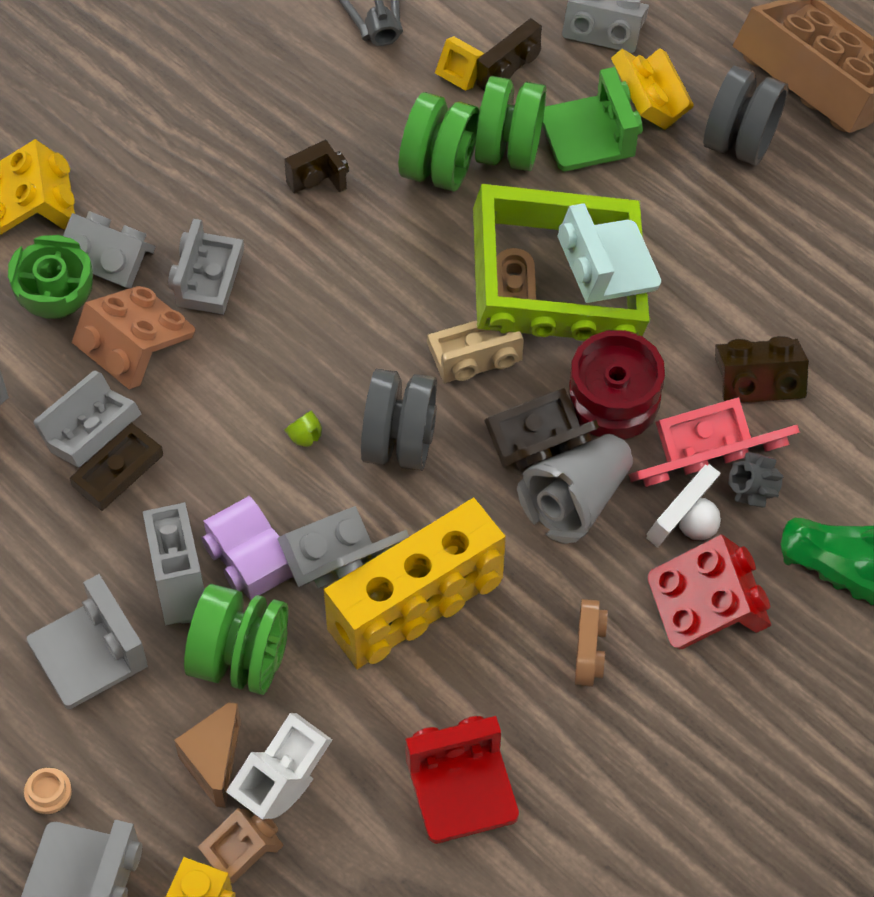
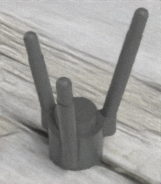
[339,0,403,46]

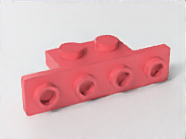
[629,397,800,487]

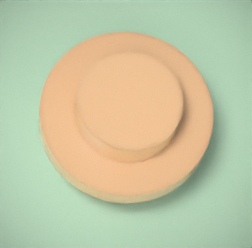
[24,768,72,814]

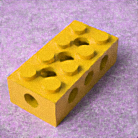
[324,497,506,670]

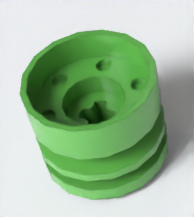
[184,584,289,695]

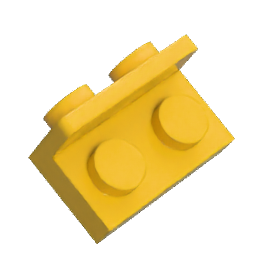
[611,48,694,130]

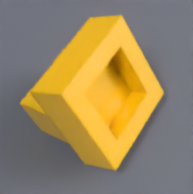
[435,36,485,91]

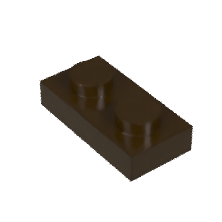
[477,18,542,91]
[70,422,163,511]

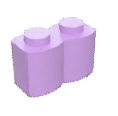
[202,496,293,600]

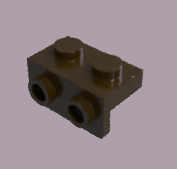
[715,336,809,403]

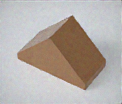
[174,703,241,808]

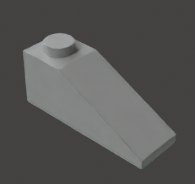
[143,502,204,626]

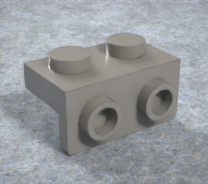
[562,0,649,53]
[63,211,156,288]
[168,219,244,315]
[34,370,142,468]

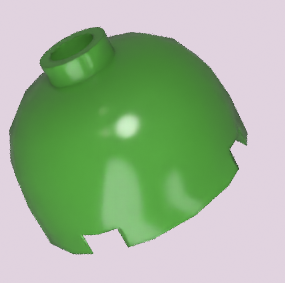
[8,235,93,319]

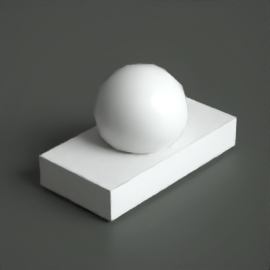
[646,464,721,548]

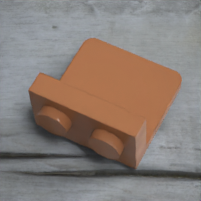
[71,286,196,389]

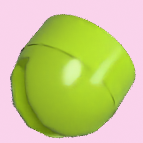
[284,410,322,447]

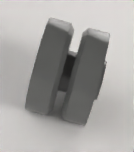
[703,65,789,166]
[361,368,437,471]

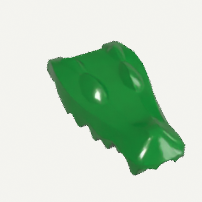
[780,517,874,605]

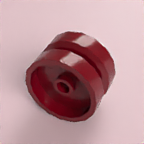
[568,330,665,440]

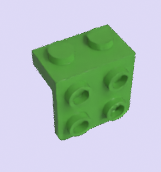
[542,67,643,171]

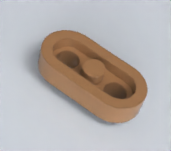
[496,248,536,300]
[575,599,608,687]

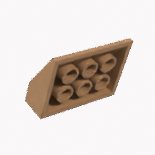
[733,0,874,133]

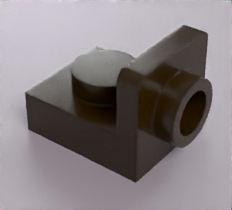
[284,139,349,193]

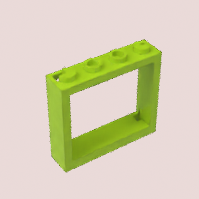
[473,184,650,341]

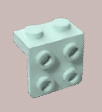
[557,203,661,303]

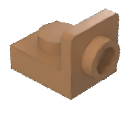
[198,808,284,884]

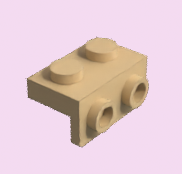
[427,318,524,383]

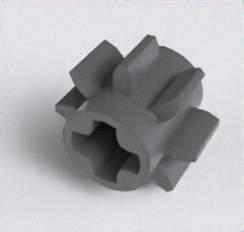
[728,452,784,508]

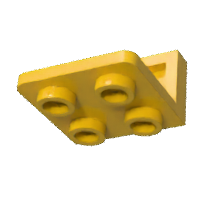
[0,139,75,235]

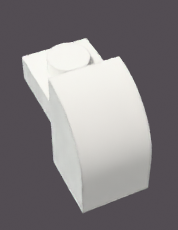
[226,713,332,819]

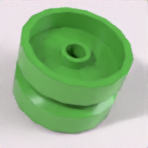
[475,76,547,171]
[398,92,479,192]

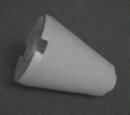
[517,434,633,544]

